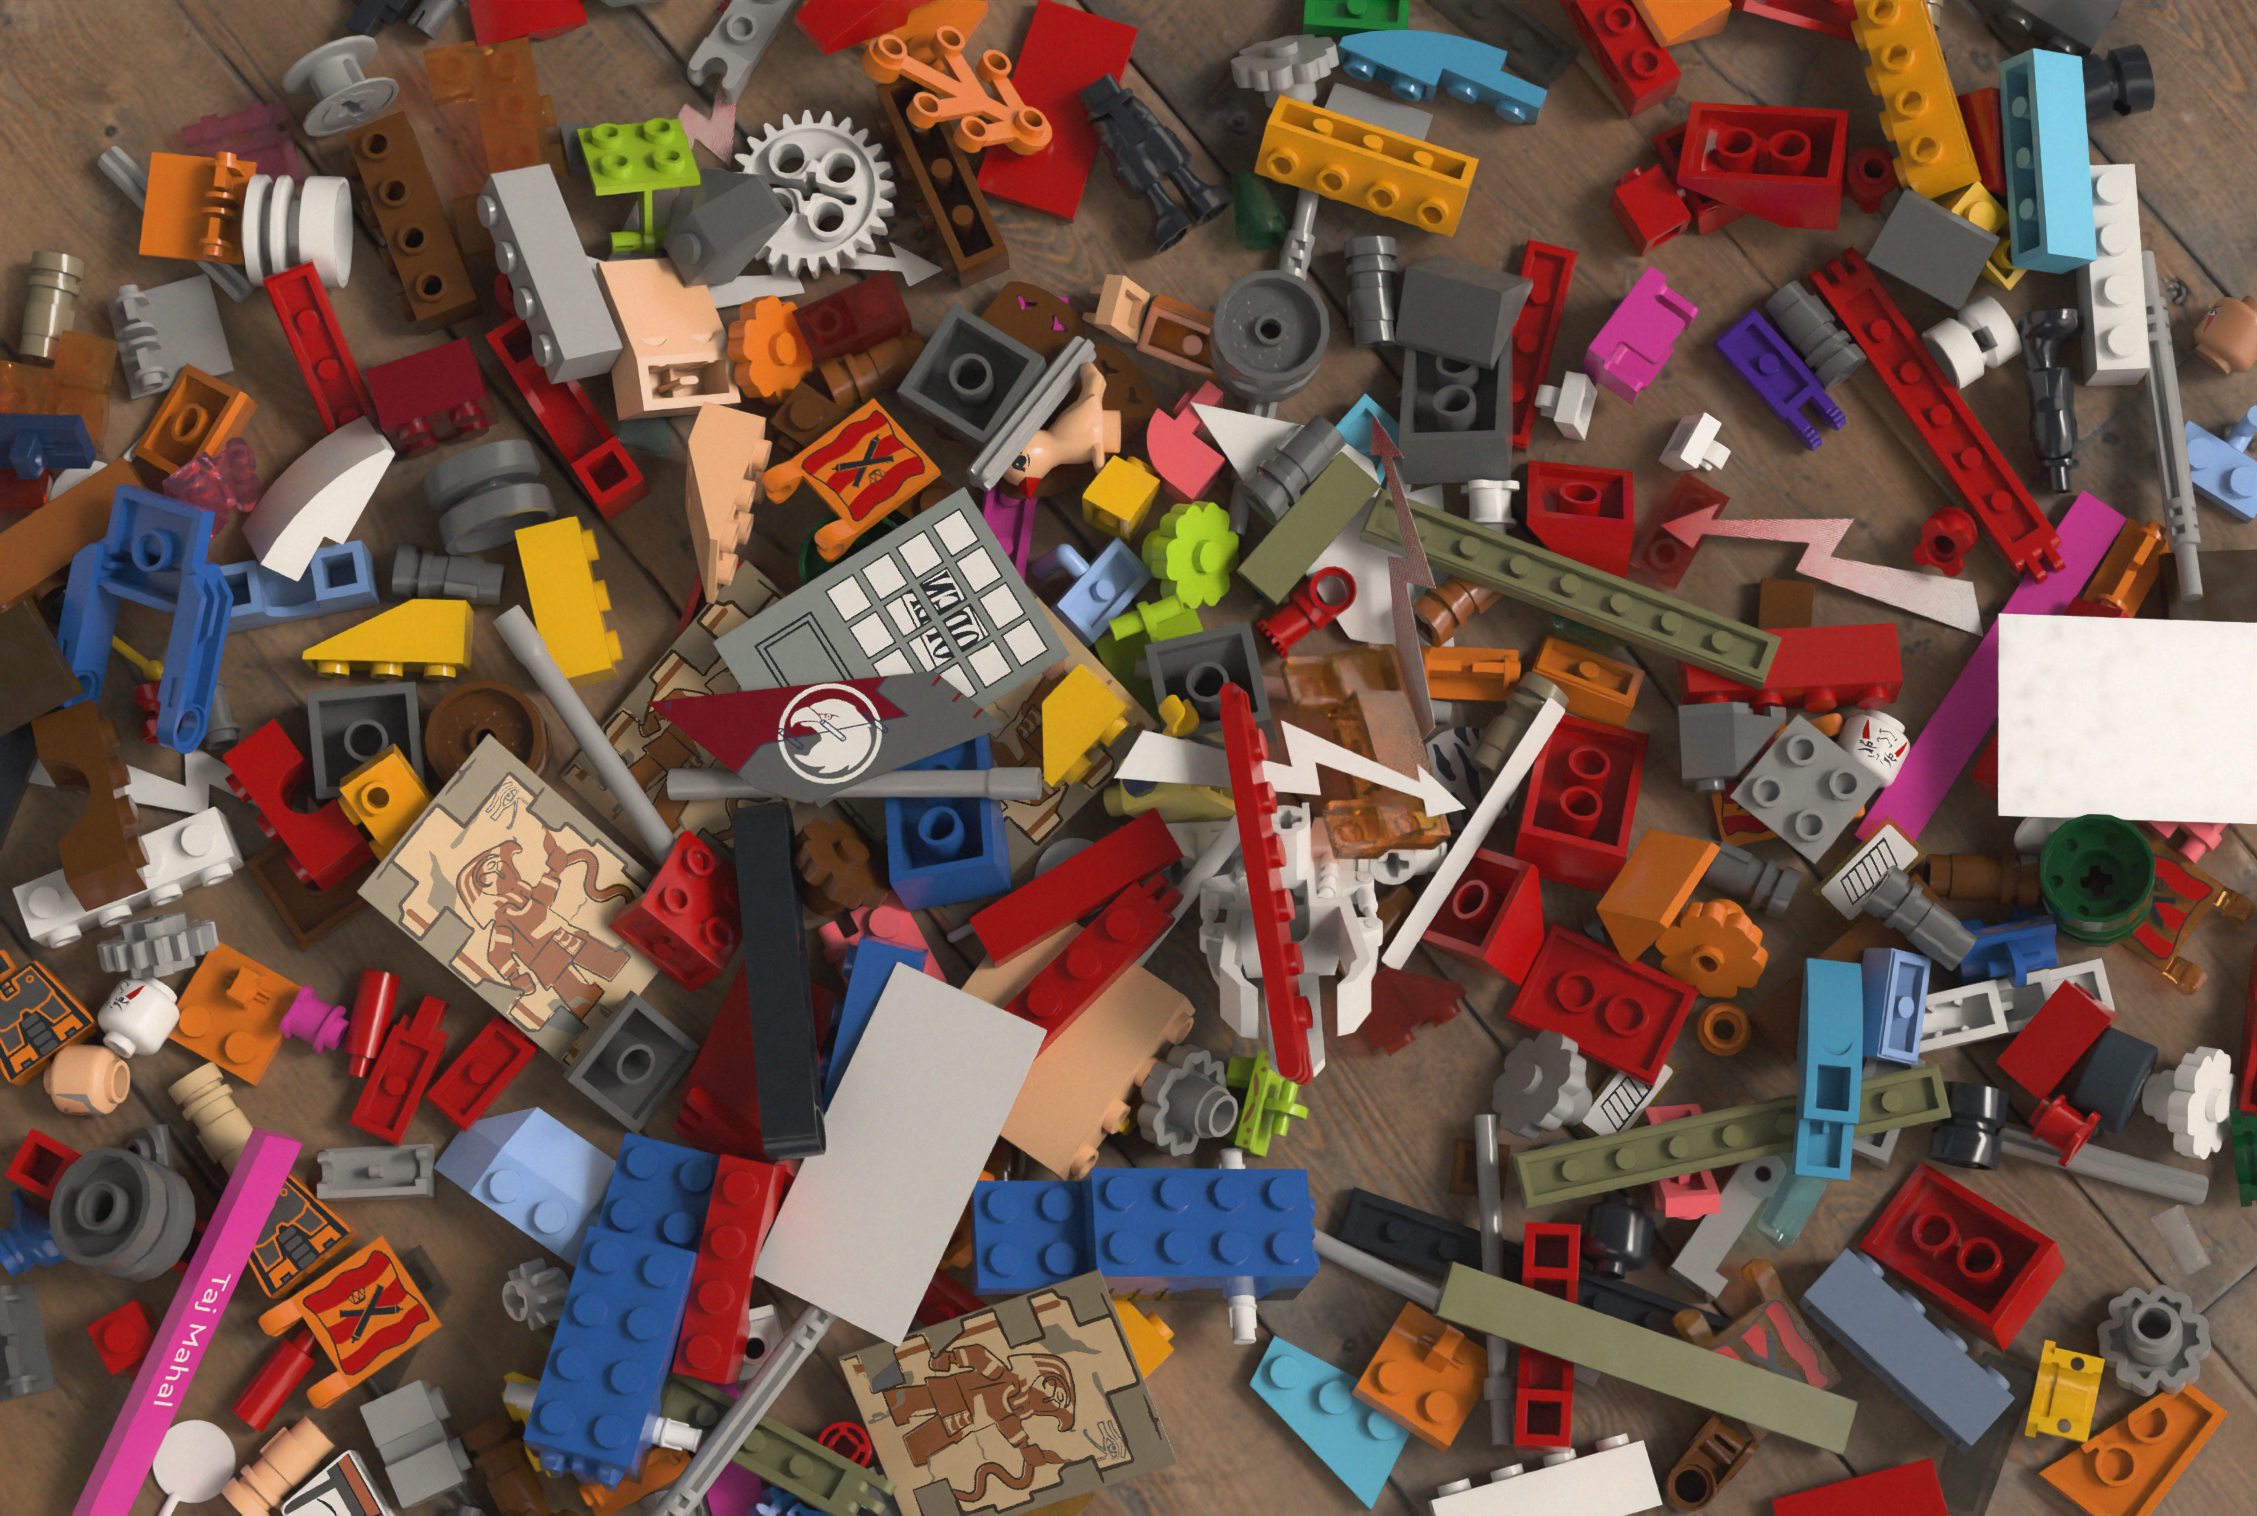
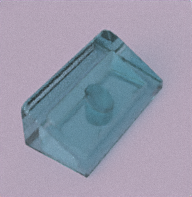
[1756,1162,1830,1251]

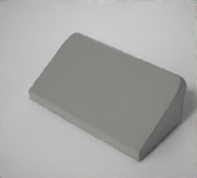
[1324,82,1433,142]

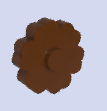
[793,819,894,917]

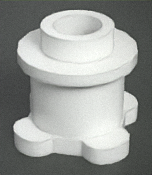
[1461,479,1519,535]

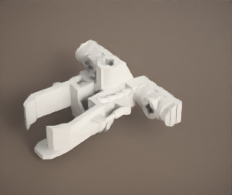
[1121,803,1447,1078]

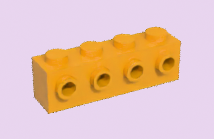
[1851,0,1982,199]
[1254,94,1479,238]
[337,743,434,862]

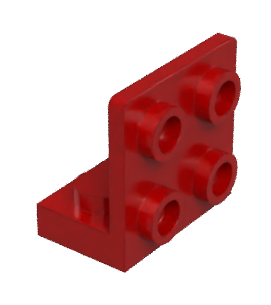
[608,830,743,993]

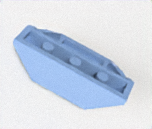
[433,1107,616,1268]

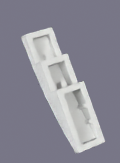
[1919,958,2115,1054]

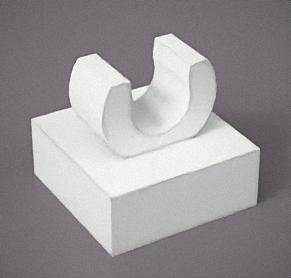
[1534,371,1597,441]
[1658,412,1731,472]

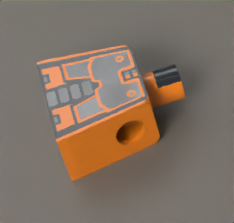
[0,950,102,1088]
[248,1173,360,1301]

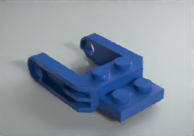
[54,484,234,754]

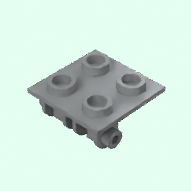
[106,273,235,400]
[1730,714,1883,865]

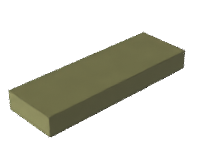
[1235,451,1381,606]

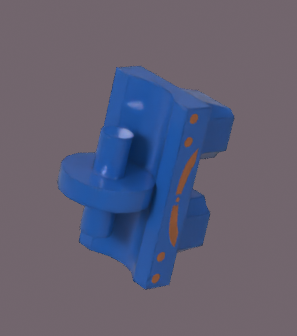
[1958,908,2058,988]

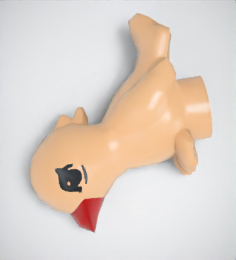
[1002,361,1121,501]

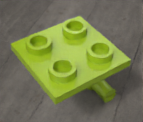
[577,118,700,255]
[1094,593,1204,727]

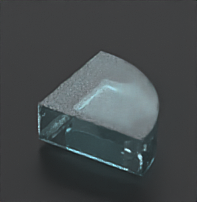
[618,417,672,458]

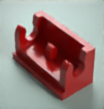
[1995,979,2120,1102]

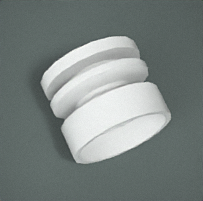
[241,174,354,288]

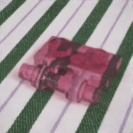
[182,101,305,187]
[162,437,261,540]

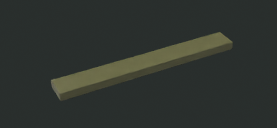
[1360,488,1782,690]
[1511,1063,1951,1210]
[1432,1262,1858,1455]

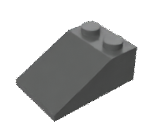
[1398,330,1513,484]

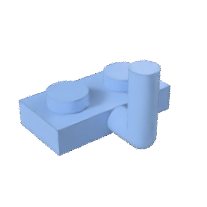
[2184,405,2257,523]
[1031,536,1153,647]

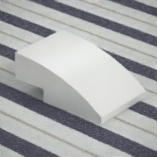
[241,415,395,582]

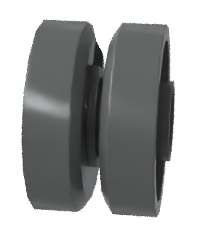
[1208,270,1330,403]
[421,439,557,556]
[49,1147,196,1282]

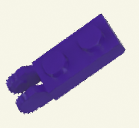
[1712,309,1847,452]

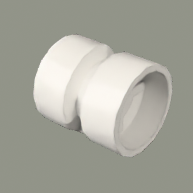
[1921,295,2022,391]

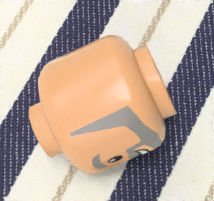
[43,1044,130,1116]

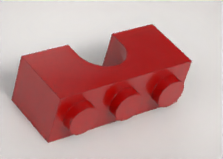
[222,719,375,893]

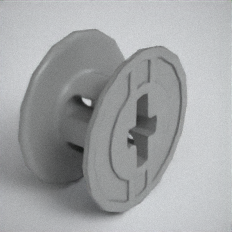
[281,35,400,137]

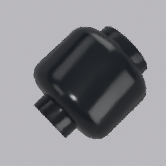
[1580,1195,1655,1280]

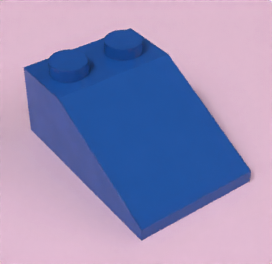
[885,733,1012,911]

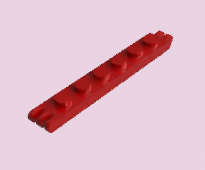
[1807,246,2066,585]
[1219,682,1314,1086]
[1003,873,1184,1060]
[673,1087,989,1327]

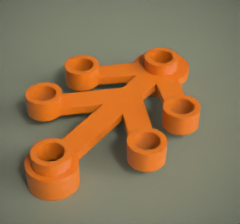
[861,26,1052,155]

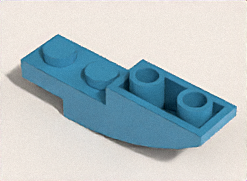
[1338,30,1548,125]
[1791,958,1863,1181]

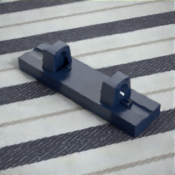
[0,414,97,480]

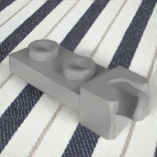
[687,0,799,105]

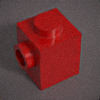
[1609,164,1692,257]
[86,1300,160,1381]

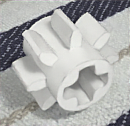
[502,1258,570,1330]

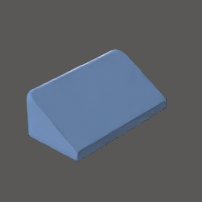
[1861,948,1932,1066]

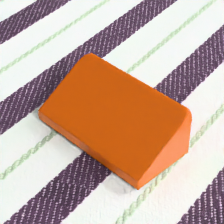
[1136,294,1220,382]
[1532,634,1645,728]

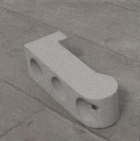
[1664,1155,1787,1303]

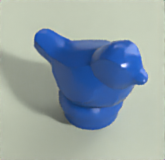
[0,1189,70,1278]

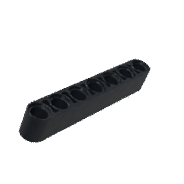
[732,800,826,1163]

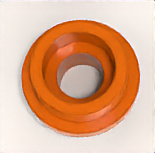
[1696,1002,1751,1057]

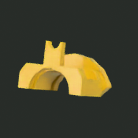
[2025,1340,2105,1444]

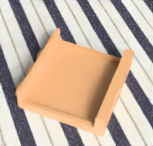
[961,922,1196,1181]

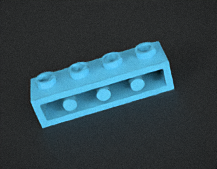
[1998,48,2097,274]

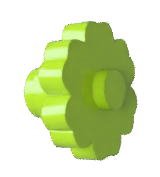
[1142,501,1239,609]

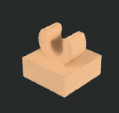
[1082,274,1150,343]

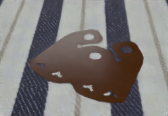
[934,281,1157,500]

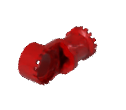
[1254,566,1357,660]

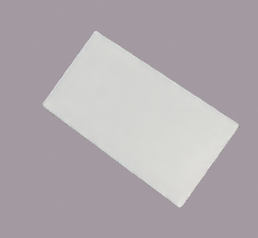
[754,962,1047,1346]

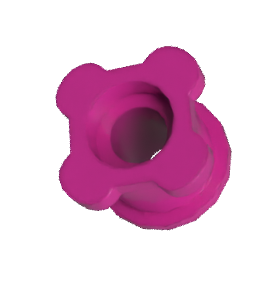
[278,985,350,1054]

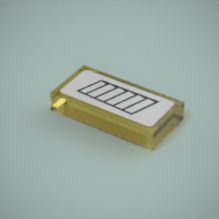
[1812,814,1927,929]
[1574,1059,1682,1138]

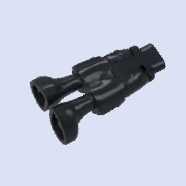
[1077,73,1233,255]
[2015,309,2084,494]

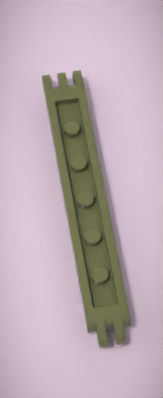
[531,1319,897,1516]

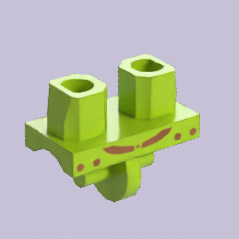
[1222,1050,1309,1158]

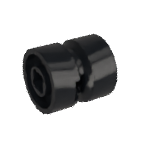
[2080,44,2155,124]
[1927,1081,2010,1171]

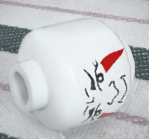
[1835,709,1910,788]
[98,977,180,1058]

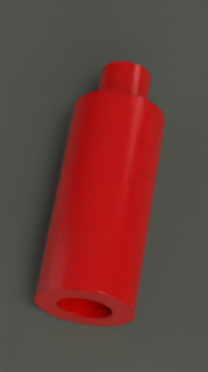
[343,968,401,1079]
[230,1326,319,1432]

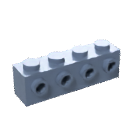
[1798,1248,2015,1455]

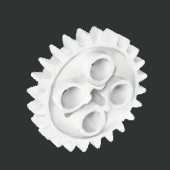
[735,110,897,279]

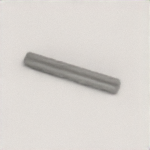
[97,146,257,303]
[966,336,1096,491]
[1996,1122,2209,1205]

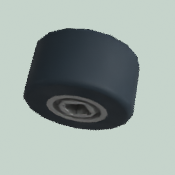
[2071,1027,2159,1134]

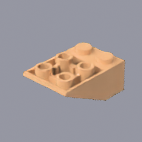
[596,257,741,421]
[685,401,772,604]

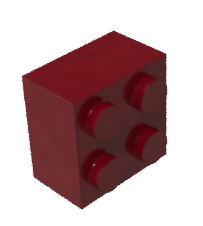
[364,337,500,457]

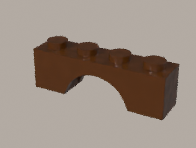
[31,698,150,912]

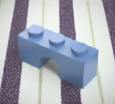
[219,540,380,633]

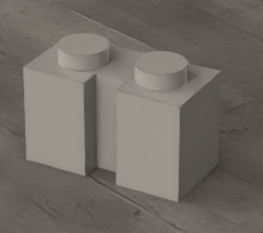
[359,1379,473,1509]

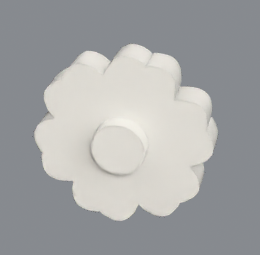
[2142,1046,2236,1160]

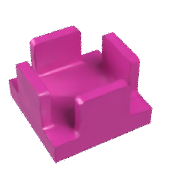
[1579,265,1699,404]

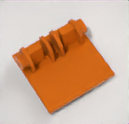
[139,151,257,266]

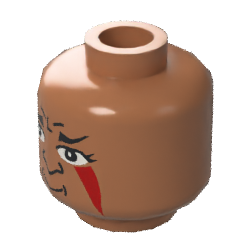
[2194,295,2257,376]

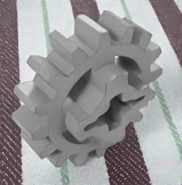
[97,912,219,979]

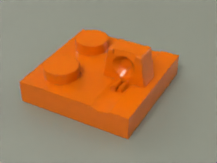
[168,941,302,1087]
[1351,1301,1489,1453]

